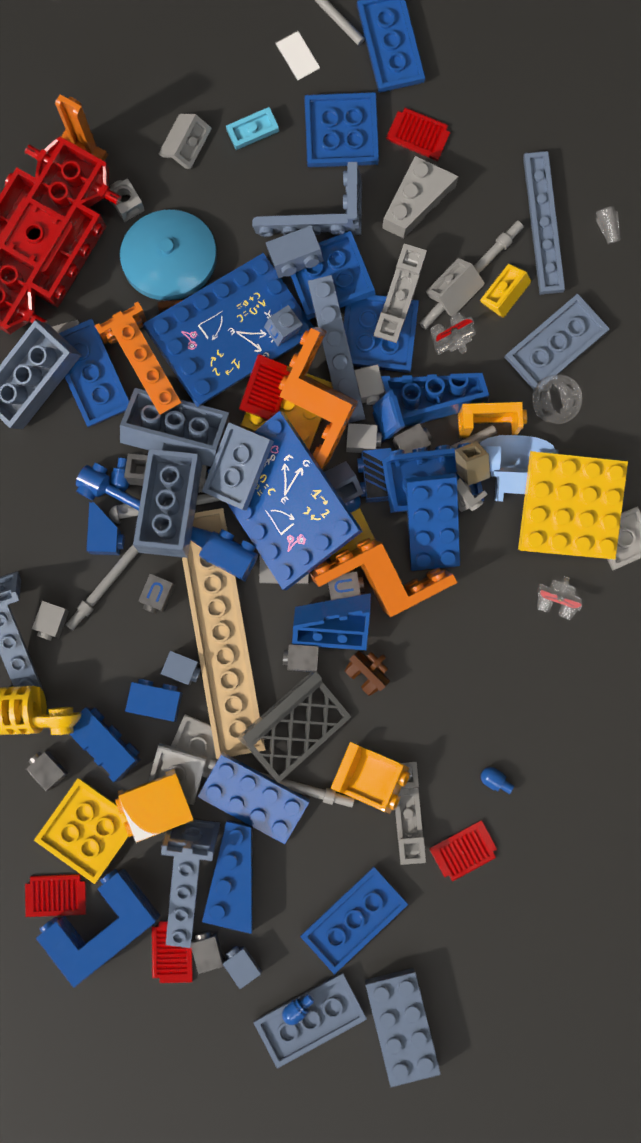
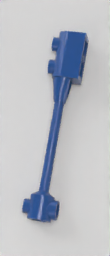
[76,463,258,582]

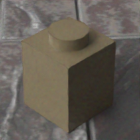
[455,442,490,485]

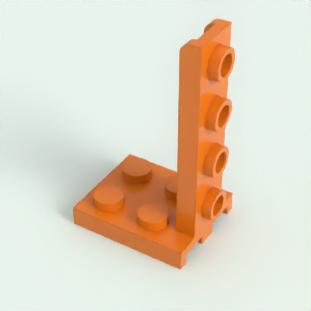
[55,94,108,161]
[95,302,181,415]

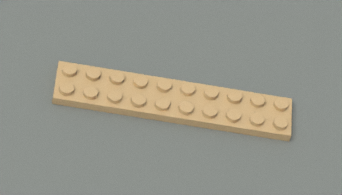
[182,508,266,759]

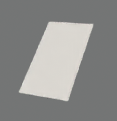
[276,31,320,80]

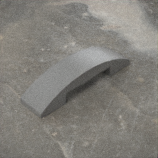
[374,243,427,343]
[395,762,426,865]

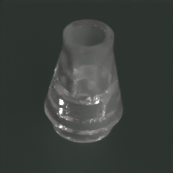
[595,206,621,244]

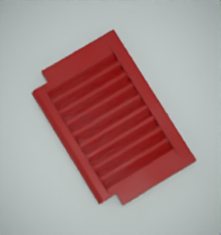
[386,108,450,161]
[239,354,290,421]
[429,820,497,882]
[25,874,86,917]
[152,921,193,983]

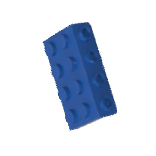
[382,443,484,513]

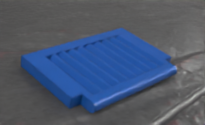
[373,390,405,442]

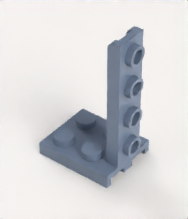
[252,162,362,237]
[0,571,42,689]
[161,819,220,948]

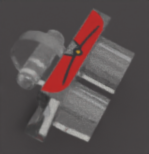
[430,312,476,355]
[537,576,583,620]

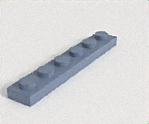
[523,151,565,295]
[307,275,365,423]

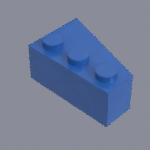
[292,593,371,650]
[70,707,141,782]

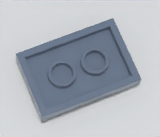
[202,422,274,511]

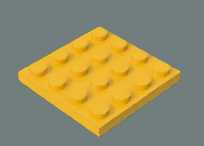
[518,451,628,559]

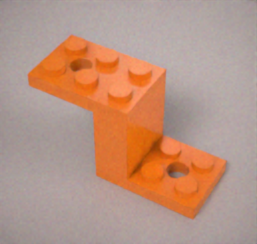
[279,327,358,470]
[310,538,457,617]

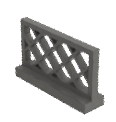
[237,671,351,783]

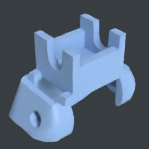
[479,435,559,501]

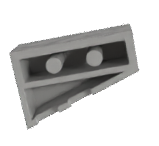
[382,156,458,238]

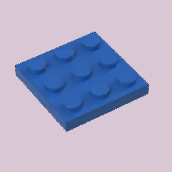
[305,93,379,167]
[291,231,376,320]
[343,295,419,373]

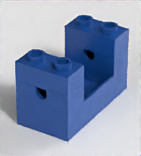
[36,869,161,988]

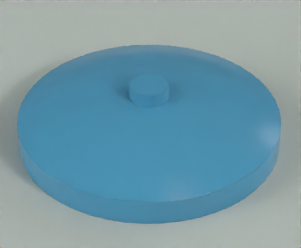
[120,210,217,301]

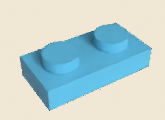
[226,107,279,150]

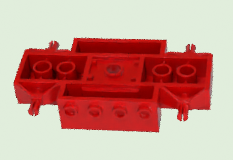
[0,137,122,335]

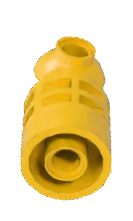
[0,686,82,735]

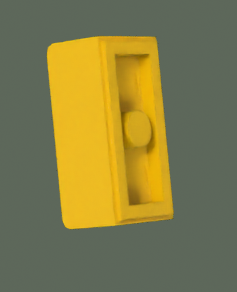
[480,264,531,317]

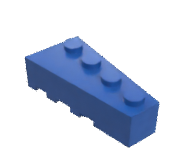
[381,373,489,428]
[202,820,253,934]

